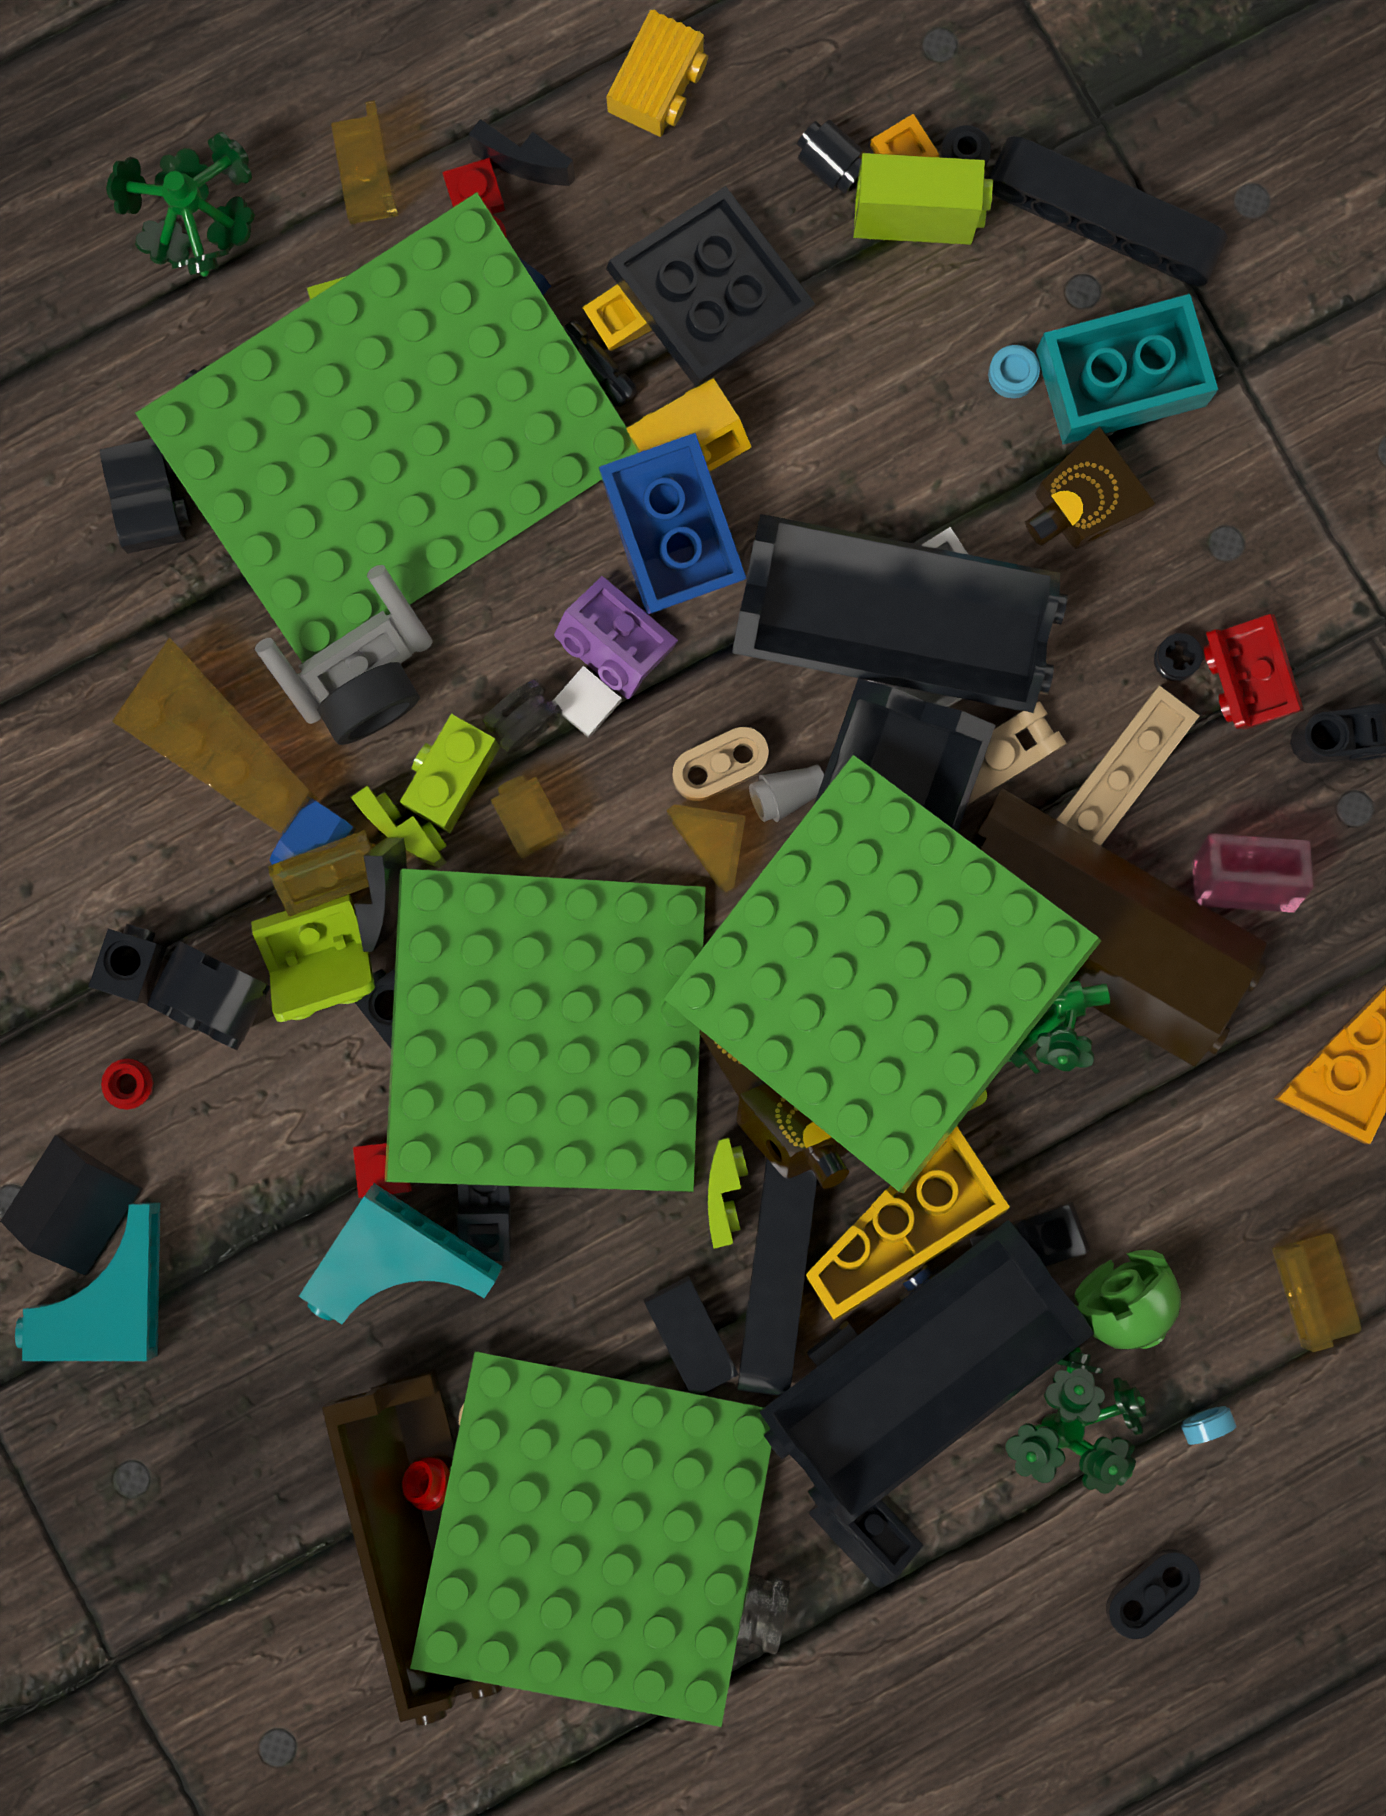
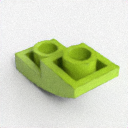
[351,786,447,868]
[708,1138,748,1249]

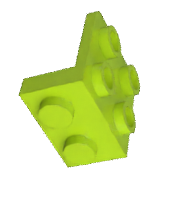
[251,890,375,1022]

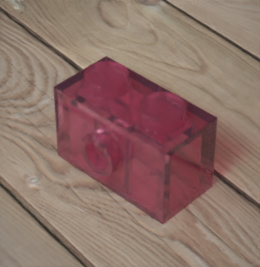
[1192,833,1313,913]

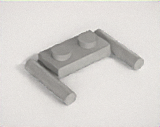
[255,565,433,724]

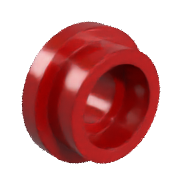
[101,1059,154,1110]
[403,1457,450,1511]

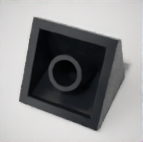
[0,1135,143,1276]

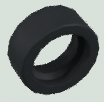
[317,662,420,745]

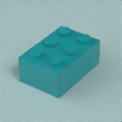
[1036,294,1218,445]

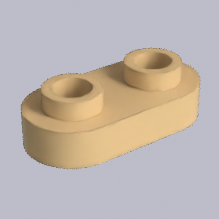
[672,727,769,801]

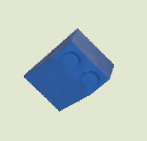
[598,433,747,615]

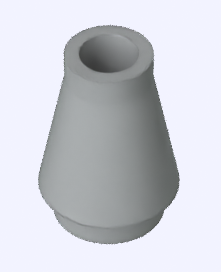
[749,764,824,822]

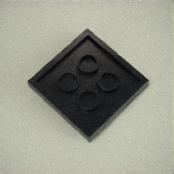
[606,186,815,388]

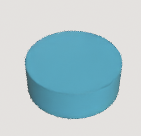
[988,345,1040,398]
[1181,1406,1237,1445]

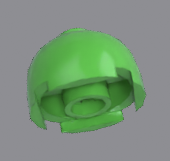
[1074,1250,1181,1349]

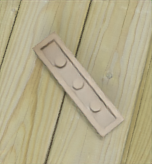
[1056,686,1199,846]

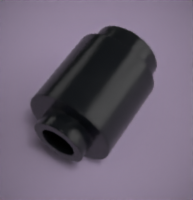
[797,120,865,195]

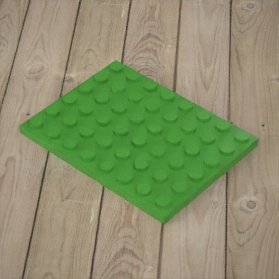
[135,193,639,663]

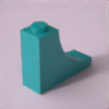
[299,1183,502,1324]
[15,1203,160,1361]

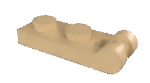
[967,701,1067,806]

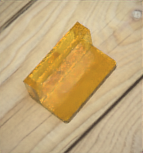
[331,100,398,224]
[268,830,375,917]
[1272,1233,1361,1352]

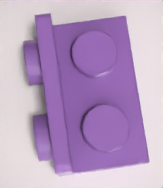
[554,576,678,699]

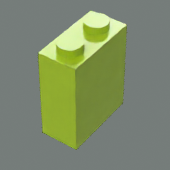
[853,153,993,245]

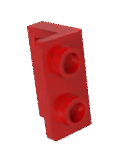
[1204,614,1304,729]

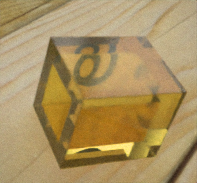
[491,775,566,859]

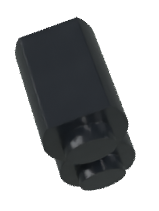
[100,438,192,554]

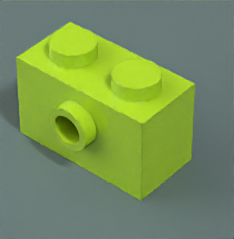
[400,714,500,833]

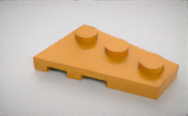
[1273,985,1386,1144]

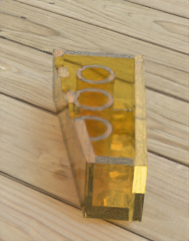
[112,637,319,835]

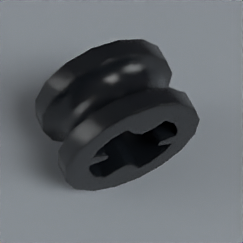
[1154,633,1203,682]

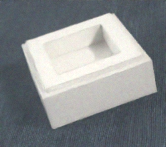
[551,666,622,738]

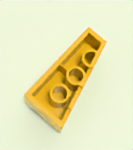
[806,1126,1010,1321]

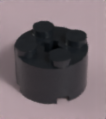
[147,941,271,1050]

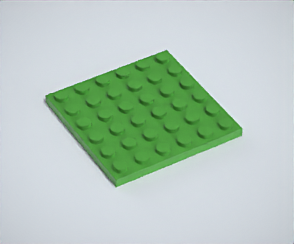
[663,755,1101,1194]
[385,869,706,1192]
[410,1352,771,1727]

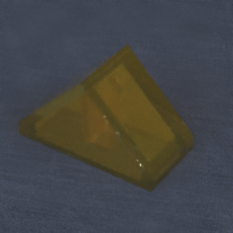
[666,804,746,897]

